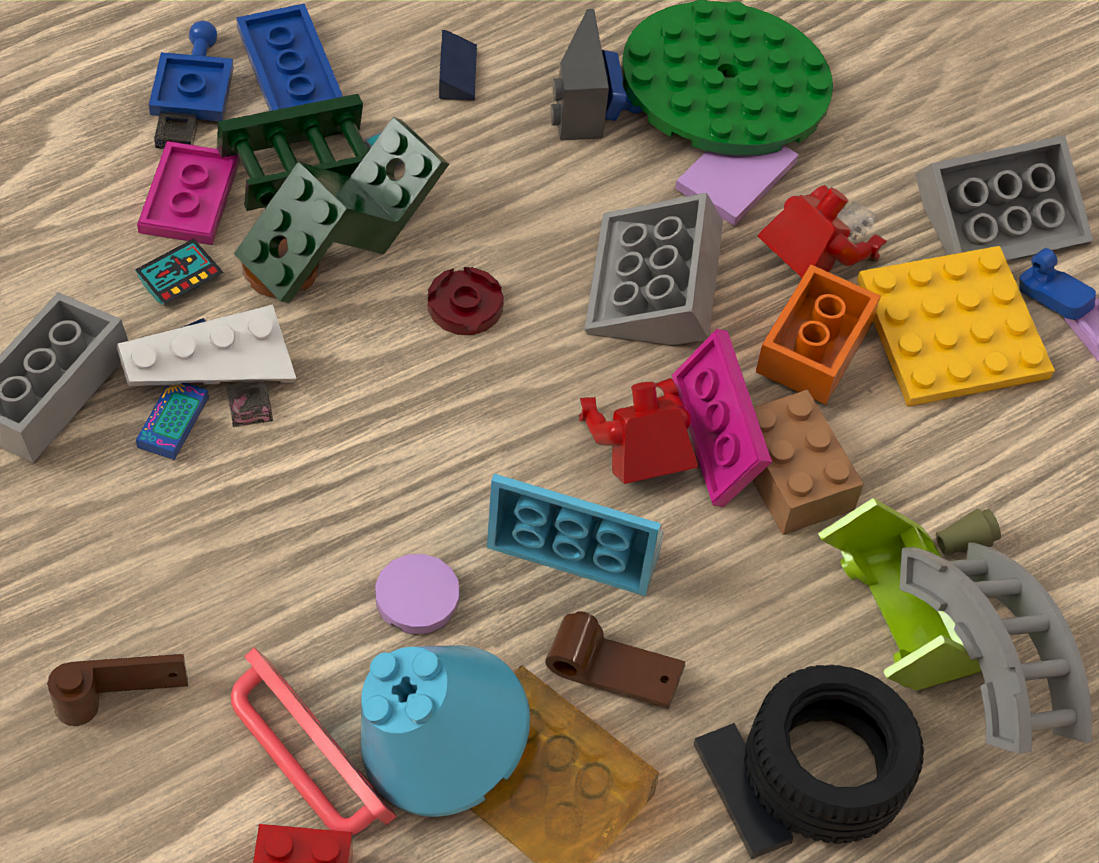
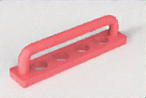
[231,648,397,835]

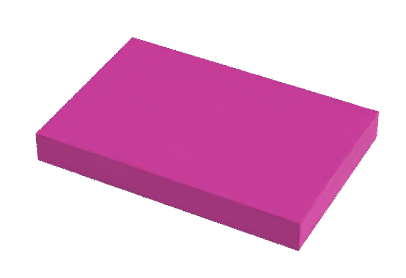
[137,141,240,245]

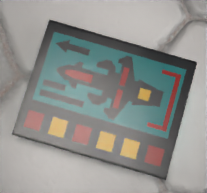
[135,238,224,305]

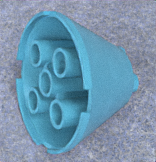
[360,645,530,817]

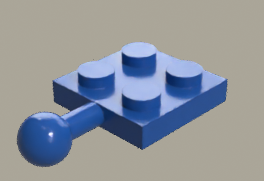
[149,20,234,121]

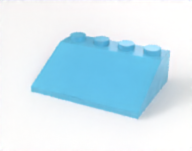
[487,474,664,596]

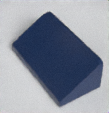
[439,30,477,100]

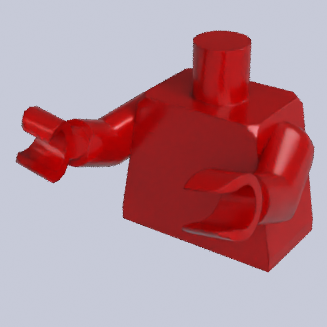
[757,185,887,278]
[579,378,698,484]

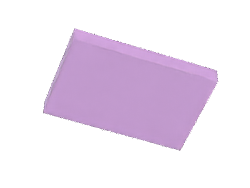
[675,145,799,226]

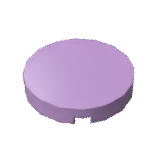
[375,554,460,634]

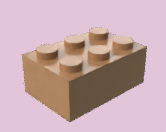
[752,389,864,535]

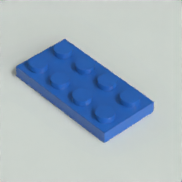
[236,3,343,111]

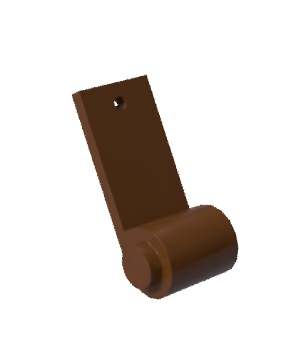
[545,611,686,709]
[47,654,188,726]

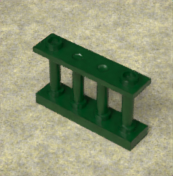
[217,94,369,211]

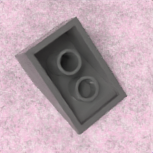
[550,9,609,140]

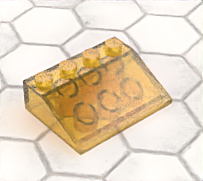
[470,665,659,863]

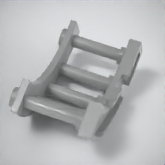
[900,542,1093,754]

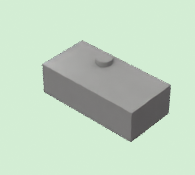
[0,292,128,463]

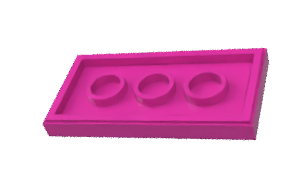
[672,329,772,507]

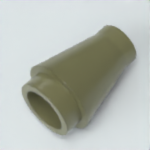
[936,508,1001,555]

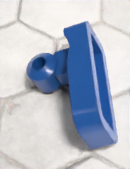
[602,50,642,121]
[1019,248,1096,320]

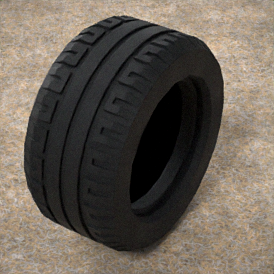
[745,664,924,844]

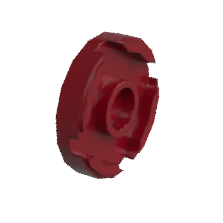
[428,267,504,335]

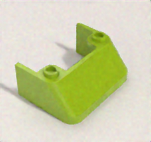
[818,498,982,691]

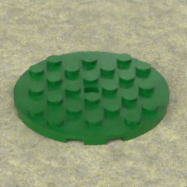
[621,0,833,155]

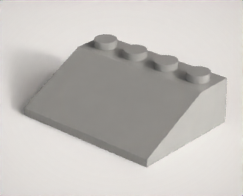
[915,135,1093,261]
[584,192,723,345]

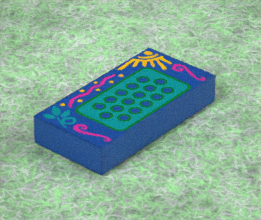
[136,383,209,460]

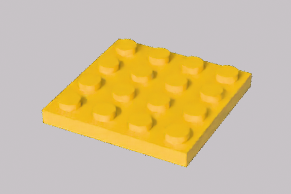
[857,246,1055,407]

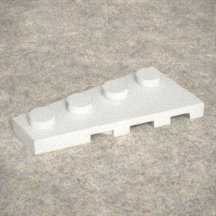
[117,305,297,386]

